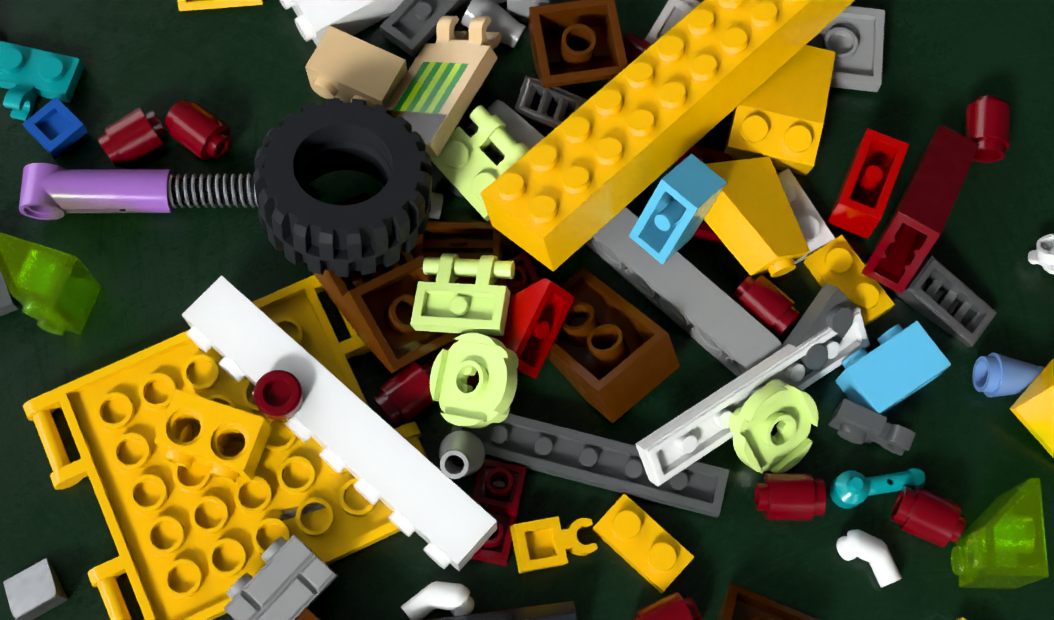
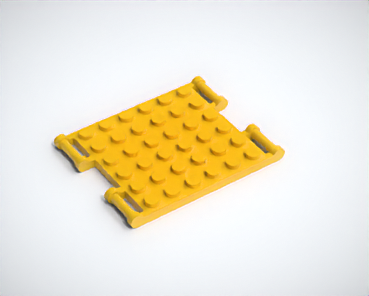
[23,275,428,620]

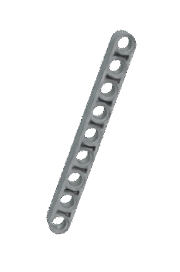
[465,100,783,377]

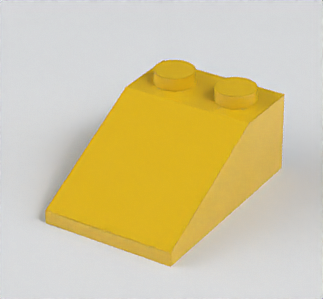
[724,45,836,176]

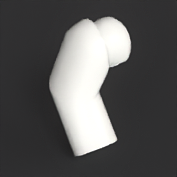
[401,581,475,620]

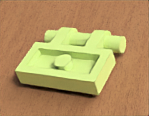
[430,105,529,222]
[410,253,515,336]

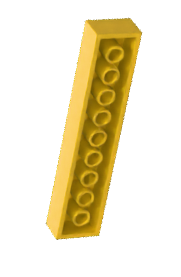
[481,0,855,272]

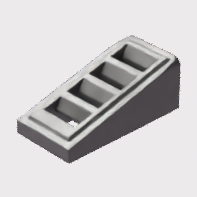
[514,76,587,135]
[894,256,997,347]

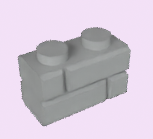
[224,535,338,620]

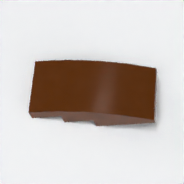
[313,191,462,374]

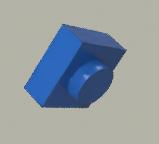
[22,97,88,159]

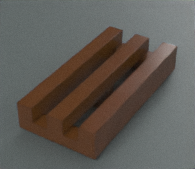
[414,221,502,260]

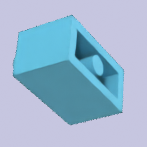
[629,153,727,265]
[835,321,951,415]

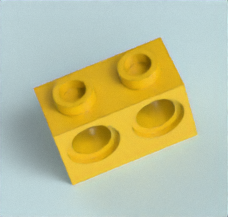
[154,389,272,483]

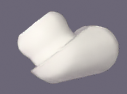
[836,529,903,588]

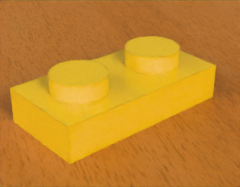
[803,235,895,326]
[592,493,694,594]

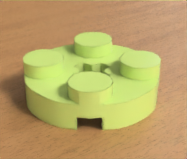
[430,333,518,428]
[729,379,819,474]

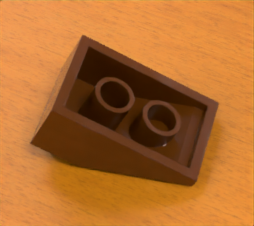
[547,267,680,423]

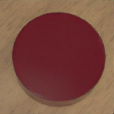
[254,370,304,420]

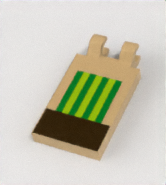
[385,16,502,157]

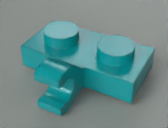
[0,41,84,121]

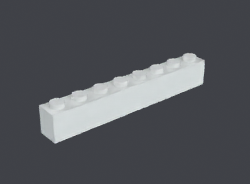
[182,275,497,571]

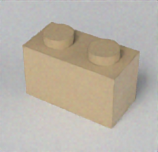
[305,26,407,108]

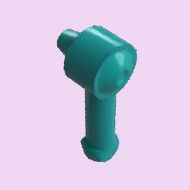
[829,468,926,509]

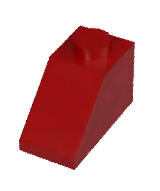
[486,278,575,379]

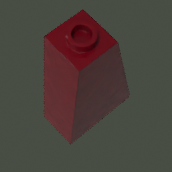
[861,124,980,294]

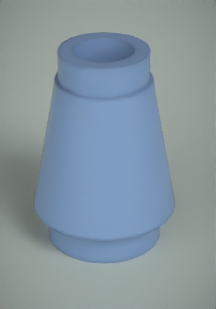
[972,352,1044,397]

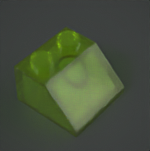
[0,232,101,335]
[951,478,1049,589]

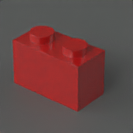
[827,128,909,239]

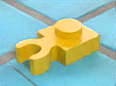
[510,516,598,573]

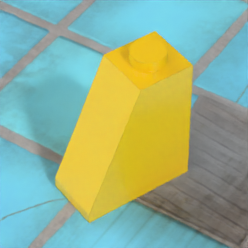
[704,156,810,278]

